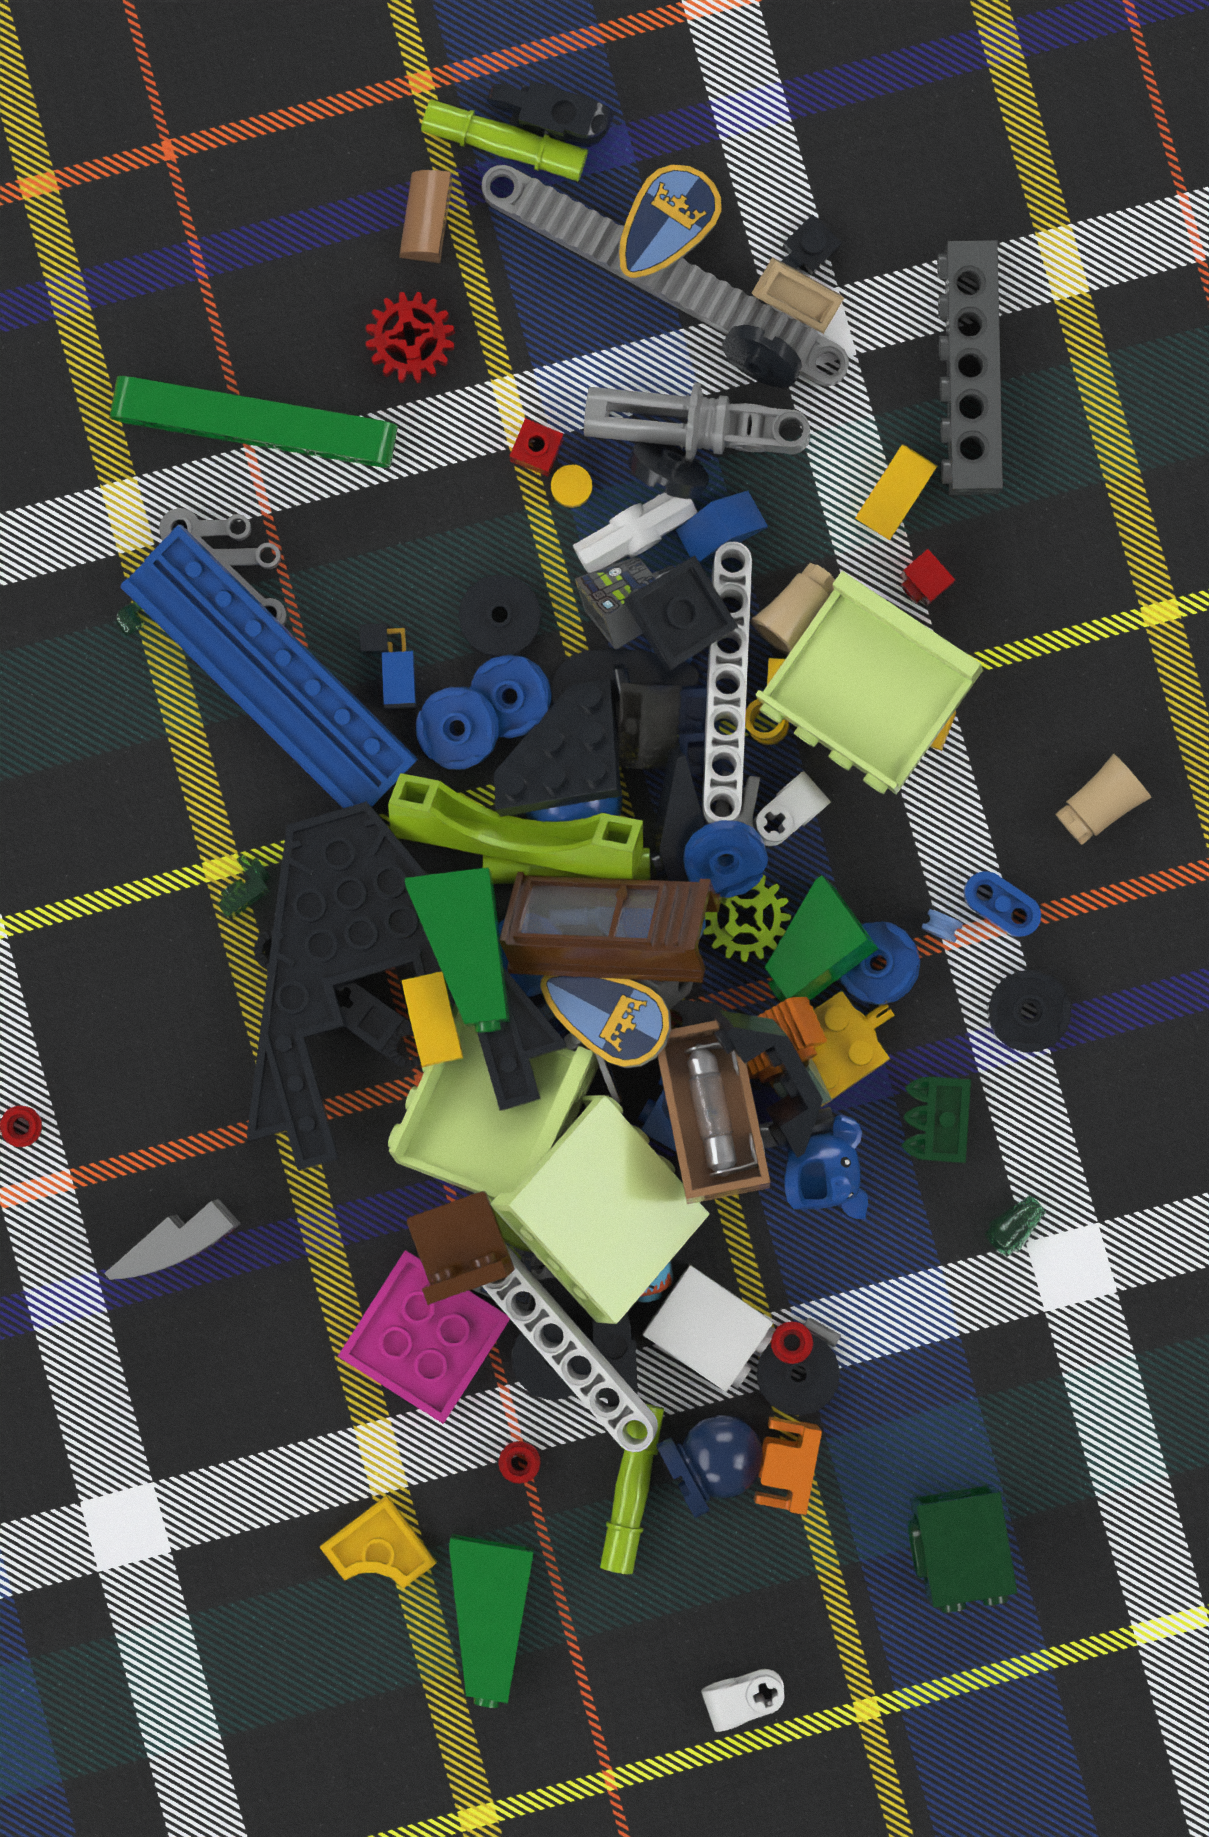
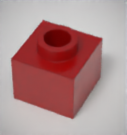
[509,418,564,477]
[900,549,955,606]

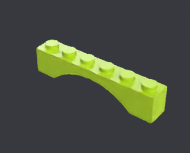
[388,773,643,880]

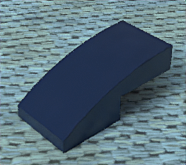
[676,684,722,774]

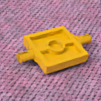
[769,991,895,1107]

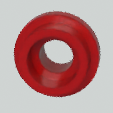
[0,1105,42,1147]
[771,1321,813,1364]
[499,1441,540,1484]

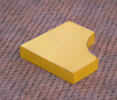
[320,1495,437,1589]

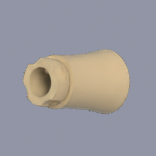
[751,563,835,655]
[1055,754,1151,845]

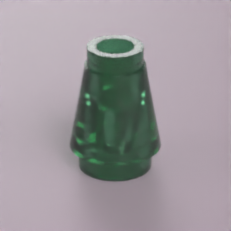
[984,1196,1046,1257]

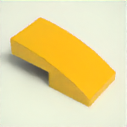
[855,444,937,540]
[401,971,463,1067]

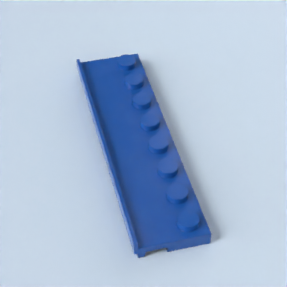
[120,524,418,808]

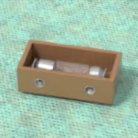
[658,1021,770,1204]

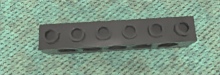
[937,240,1003,495]

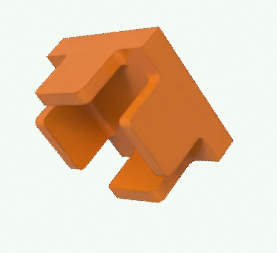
[754,1417,822,1515]

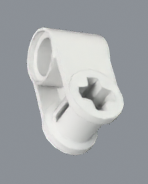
[753,771,831,846]
[701,1669,785,1732]

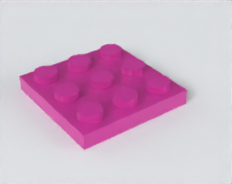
[337,1250,510,1424]

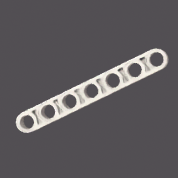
[702,541,752,825]
[482,1244,658,1452]

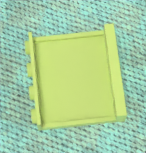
[756,571,983,795]
[388,1004,599,1200]
[490,1095,709,1324]

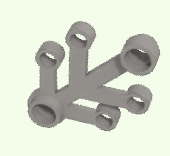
[159,508,287,626]

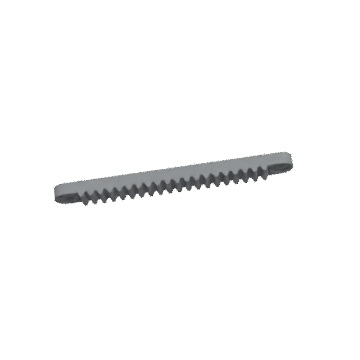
[482,165,849,387]

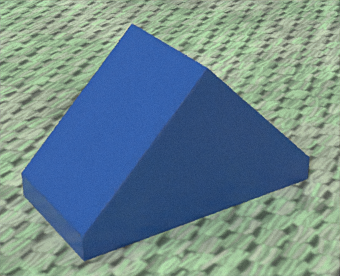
[675,491,768,564]

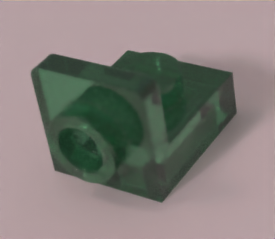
[217,855,271,920]

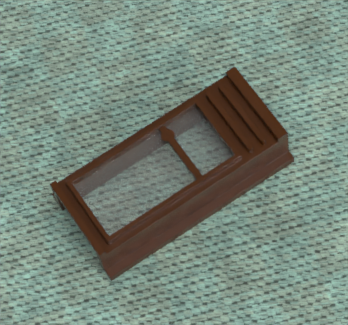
[499,872,721,983]

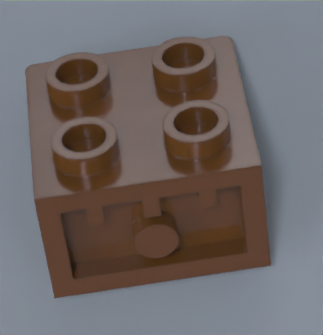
[407,1191,515,1305]

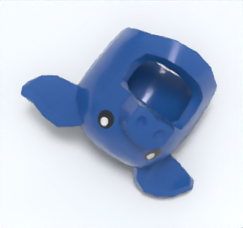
[784,1115,868,1219]

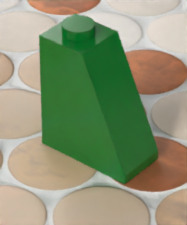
[765,875,879,1002]

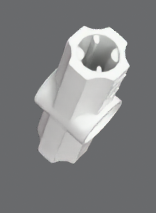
[573,492,697,573]

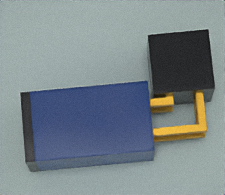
[360,623,416,711]

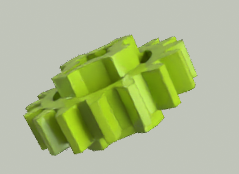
[703,875,791,962]

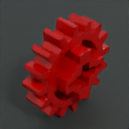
[365,292,455,383]

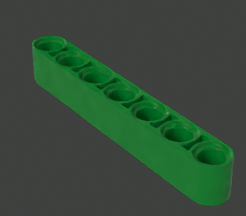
[109,376,398,468]

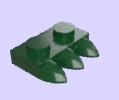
[902,1077,971,1163]

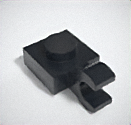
[781,214,842,275]

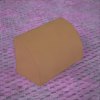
[399,170,452,264]

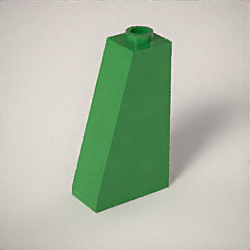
[405,867,510,1033]
[449,1534,534,1708]

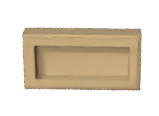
[752,257,844,334]

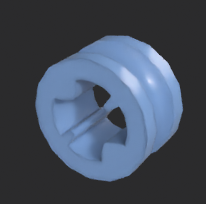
[921,909,963,943]

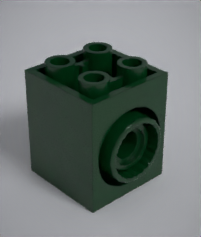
[907,1484,1018,1613]

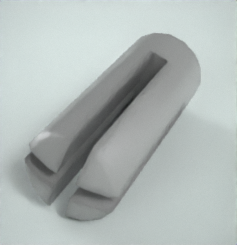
[804,1317,841,1347]

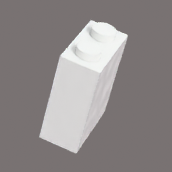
[642,1264,774,1392]

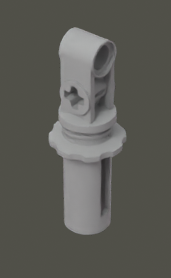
[584,382,810,462]

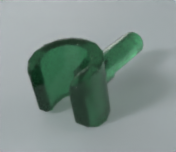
[117,601,144,636]

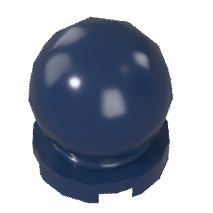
[656,1415,763,1519]

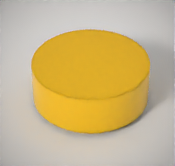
[551,465,592,508]

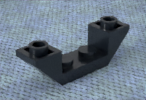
[712,1010,823,1158]

